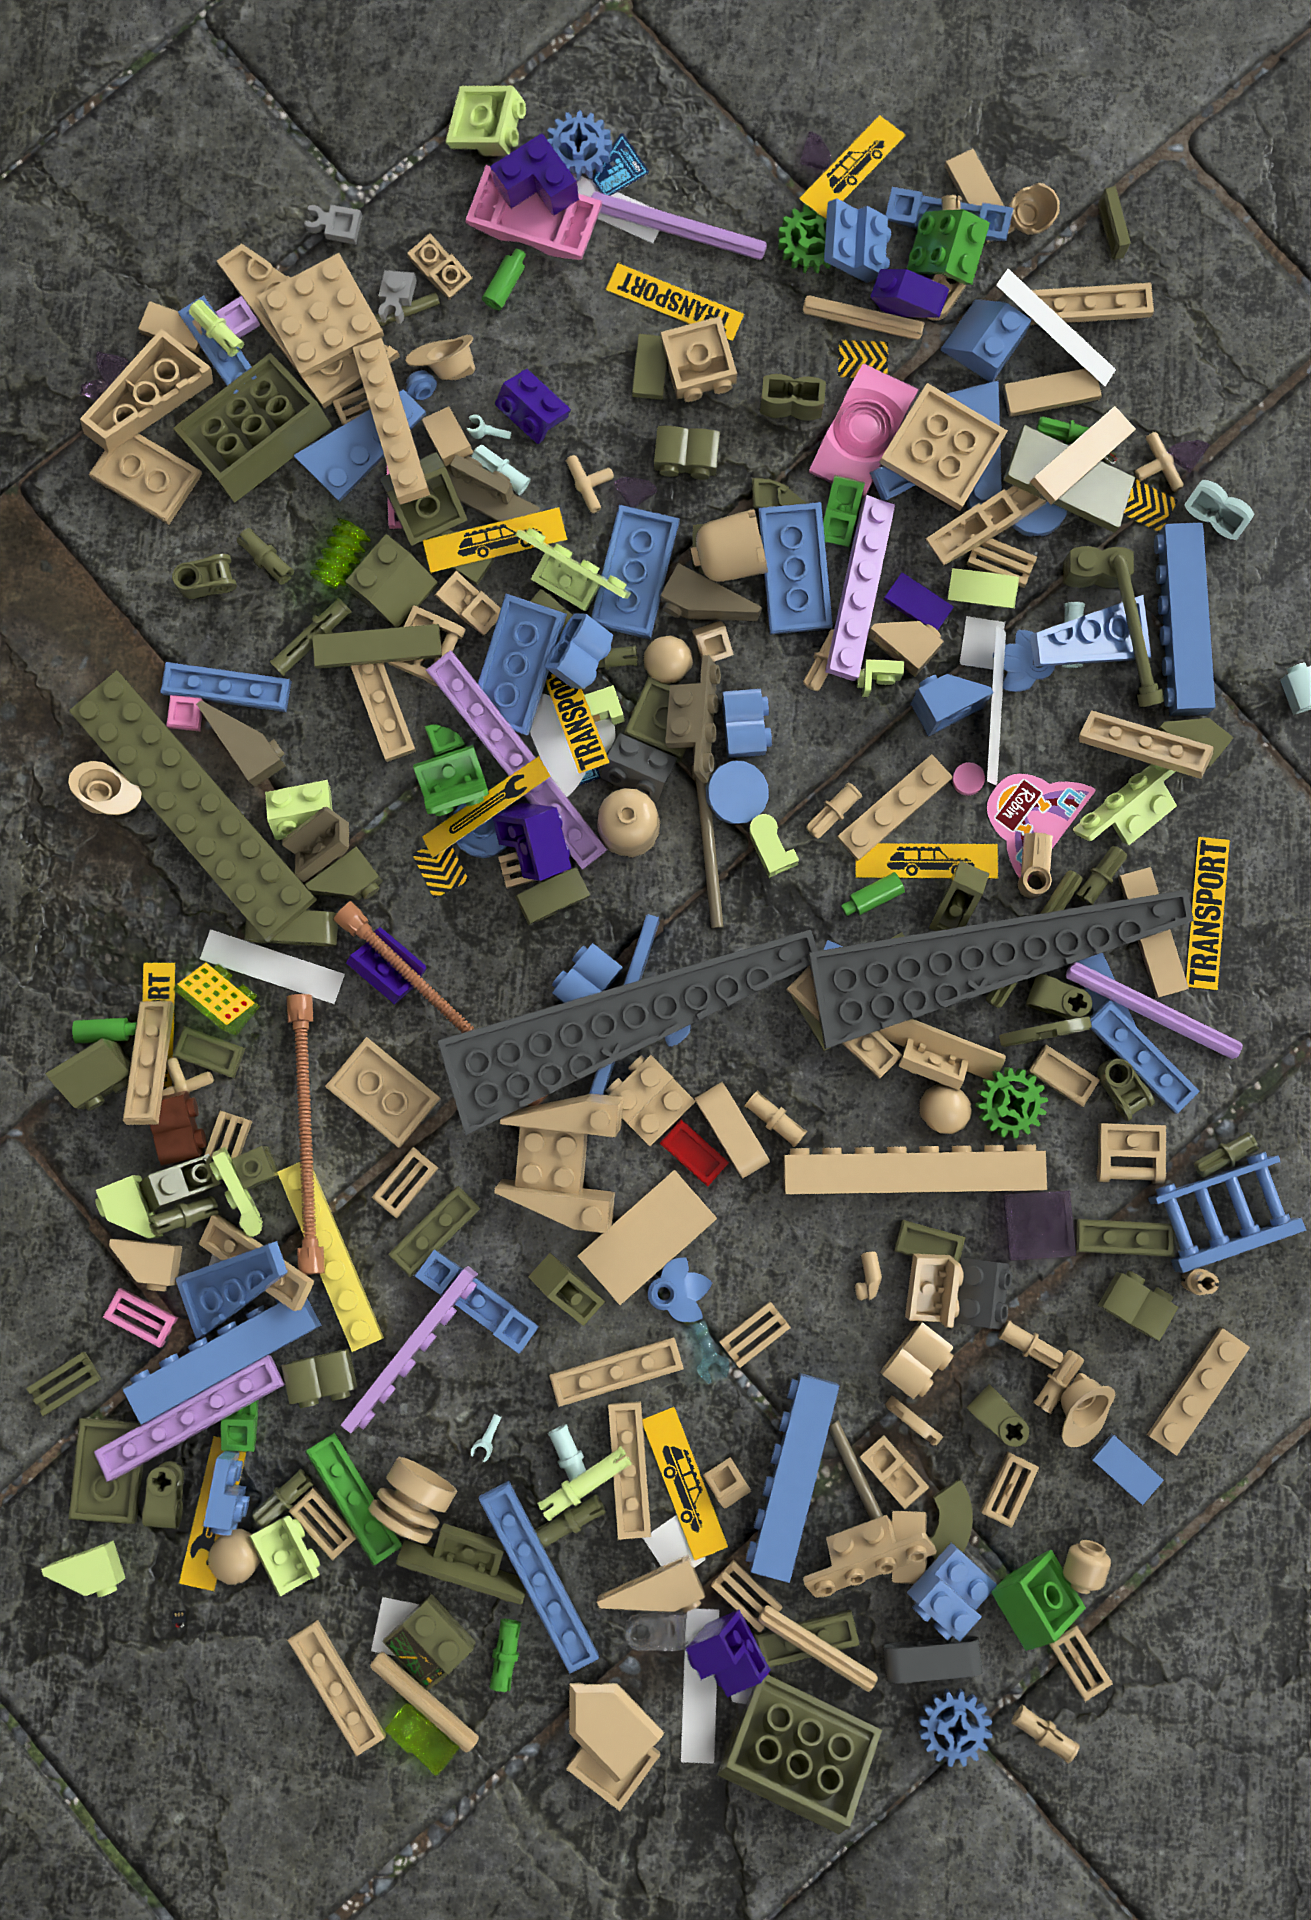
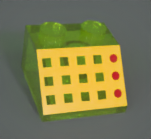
[173,963,261,1035]

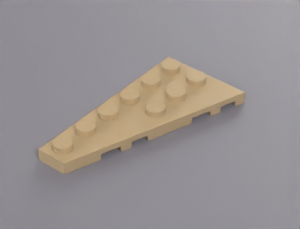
[217,244,400,409]

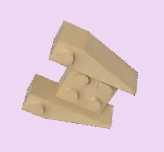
[494,1094,623,1233]

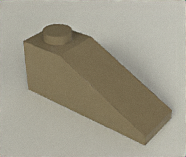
[660,563,762,621]
[196,701,286,787]

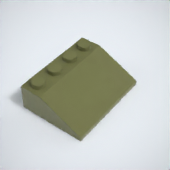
[173,353,332,503]
[717,1674,882,1834]

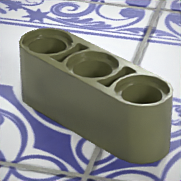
[244,910,338,947]

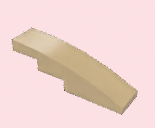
[926,486,1047,566]

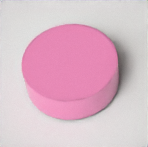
[952,762,985,796]

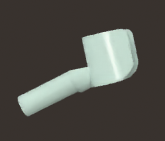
[466,415,512,440]
[471,1414,502,1462]

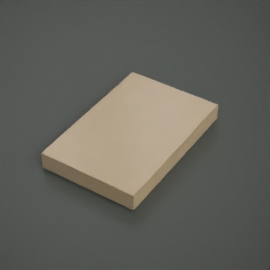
[89,433,202,525]
[325,1037,441,1148]

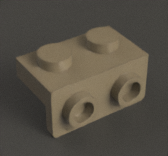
[282,807,349,882]

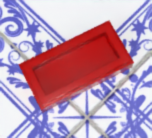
[660,1120,729,1187]

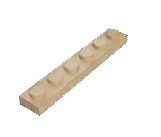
[352,338,430,505]

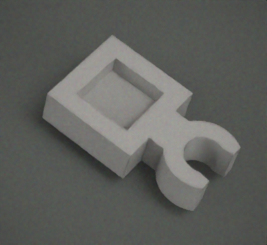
[304,205,362,244]
[378,271,417,324]

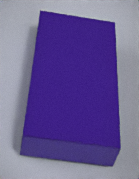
[884,572,954,631]

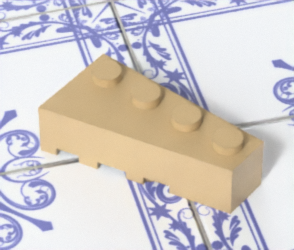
[80,329,213,453]

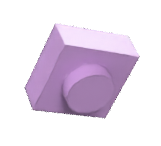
[216,296,260,339]

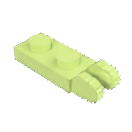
[210,1147,263,1237]

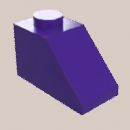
[870,269,949,318]

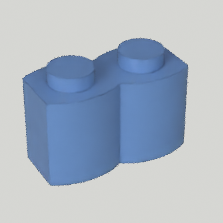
[545,614,613,689]
[722,689,772,758]
[552,943,623,1003]

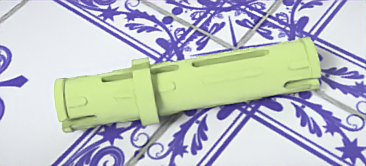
[538,1446,632,1521]

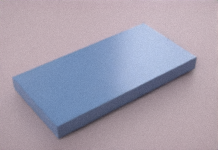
[758,502,833,635]
[591,505,680,640]
[478,594,567,735]

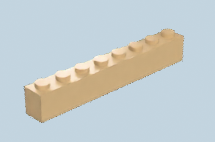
[783,1145,1047,1194]

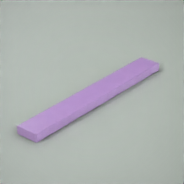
[426,650,608,869]

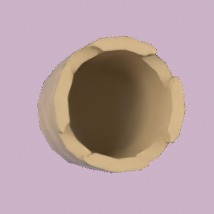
[691,509,768,582]
[597,788,660,857]

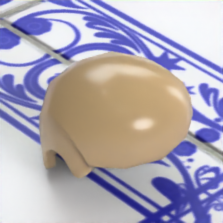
[1009,183,1060,235]
[644,635,693,684]
[920,1084,972,1134]
[208,1529,261,1585]

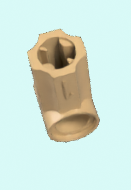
[1018,832,1053,899]

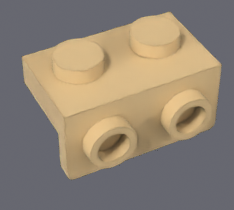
[905,1254,963,1328]

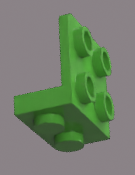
[907,209,990,285]
[413,745,489,816]

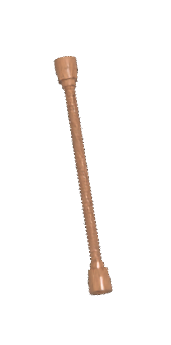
[333,901,549,1107]
[286,994,325,1275]

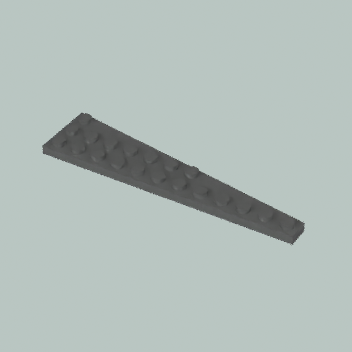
[808,889,1194,1049]
[437,930,817,1136]

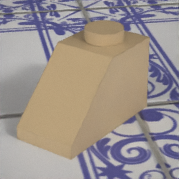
[868,621,944,677]
[109,1238,182,1291]

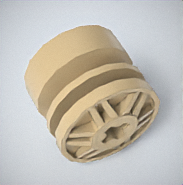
[368,1457,457,1544]

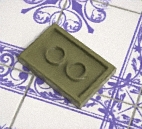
[69,1417,143,1524]

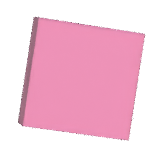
[167,695,204,731]

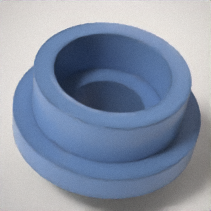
[406,370,437,400]

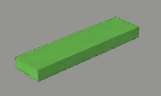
[305,1433,402,1566]

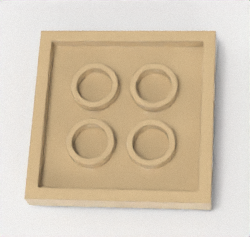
[257,253,384,379]
[879,383,1008,511]

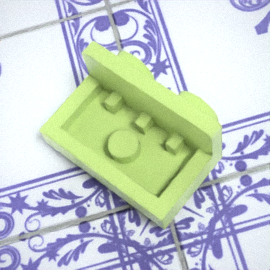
[265,780,333,840]
[249,1515,320,1596]

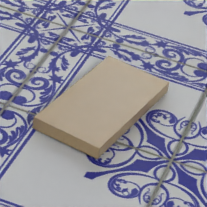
[577,1170,717,1305]

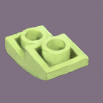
[948,568,1019,609]

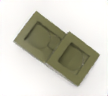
[515,867,590,925]

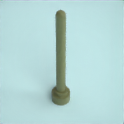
[1113,555,1165,707]

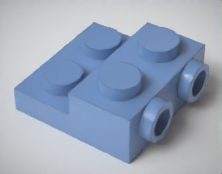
[824,198,891,283]
[203,1451,250,1535]
[907,1542,997,1642]

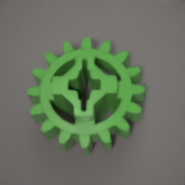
[778,204,831,273]
[975,1067,1048,1138]

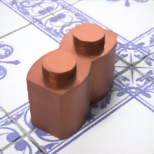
[150,1091,207,1166]

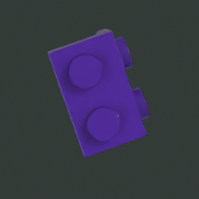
[495,369,571,444]
[346,927,427,1004]

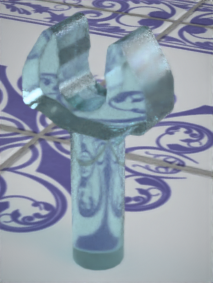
[693,1320,730,1384]

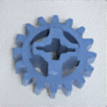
[547,111,612,181]
[919,1688,993,1767]

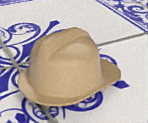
[406,335,475,380]
[68,761,142,815]
[1061,1373,1116,1447]

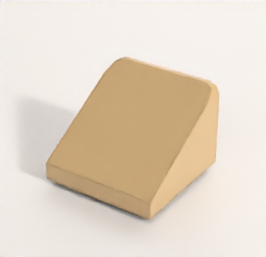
[692,621,734,662]
[703,1457,751,1508]

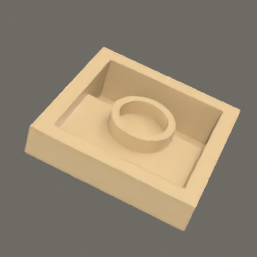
[661,316,737,402]
[605,1055,696,1147]

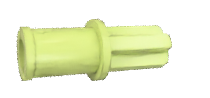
[189,299,244,357]

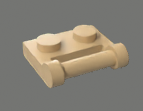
[388,605,466,687]
[1097,1123,1166,1184]

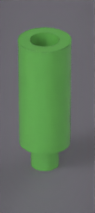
[482,248,526,311]
[841,872,905,916]
[72,1018,137,1044]

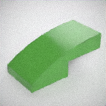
[823,475,865,547]
[221,1400,258,1452]

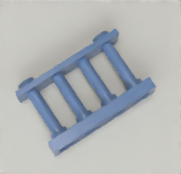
[1148,1152,1306,1273]

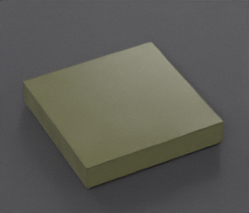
[624,676,687,759]

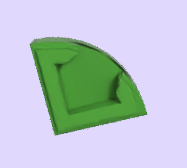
[425,725,466,757]

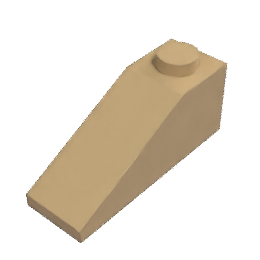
[597,1555,705,1612]

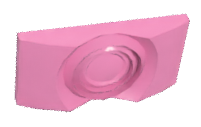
[466,165,602,260]
[809,363,919,498]

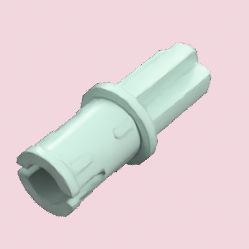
[471,445,531,496]

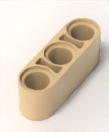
[694,1082,770,1179]

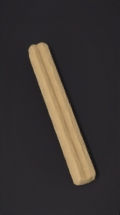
[803,296,924,340]
[758,1606,878,1692]
[370,1652,479,1753]

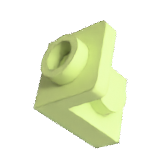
[857,659,904,697]

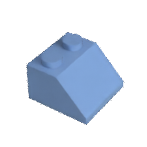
[941,299,1032,383]
[911,674,994,736]

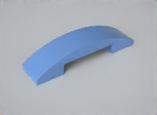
[886,187,1014,241]
[415,1250,539,1354]

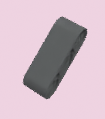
[883,1636,983,1684]

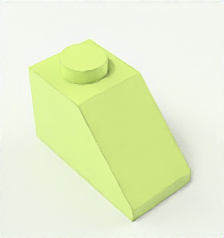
[95,1175,163,1239]
[41,1541,125,1598]

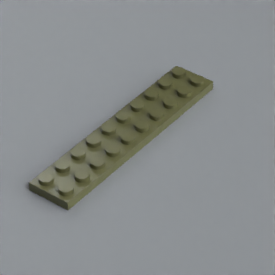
[69,670,317,942]

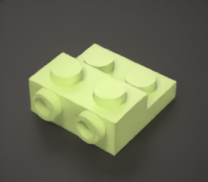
[446,86,526,156]

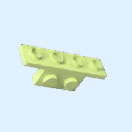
[516,528,631,611]
[1073,764,1177,845]

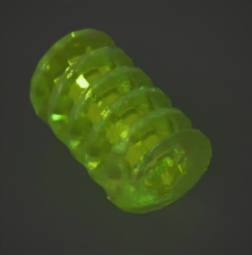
[310,517,371,589]

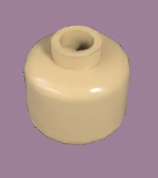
[1063,1540,1111,1594]

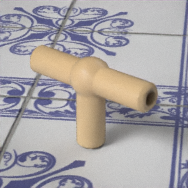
[1135,432,1184,492]
[566,455,614,513]
[162,1057,214,1096]

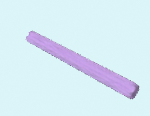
[591,192,766,260]
[1066,962,1243,1059]

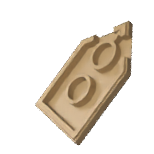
[569,1683,664,1783]

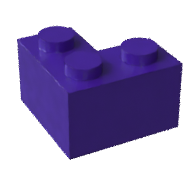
[490,133,579,216]
[492,803,571,881]
[685,1609,770,1697]

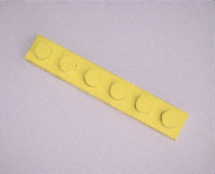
[277,1162,384,1352]

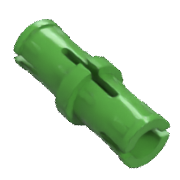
[489,1618,522,1692]

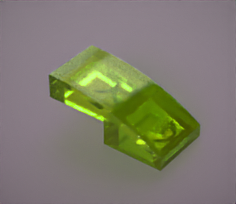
[384,1703,461,1776]

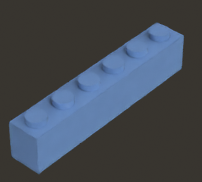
[1154,523,1215,716]
[123,1298,322,1425]
[745,1373,839,1583]

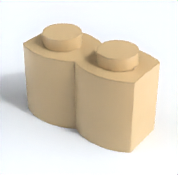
[880,1321,954,1399]

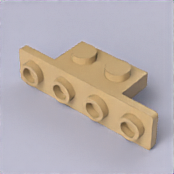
[878,1019,1006,1090]
[803,1515,936,1598]

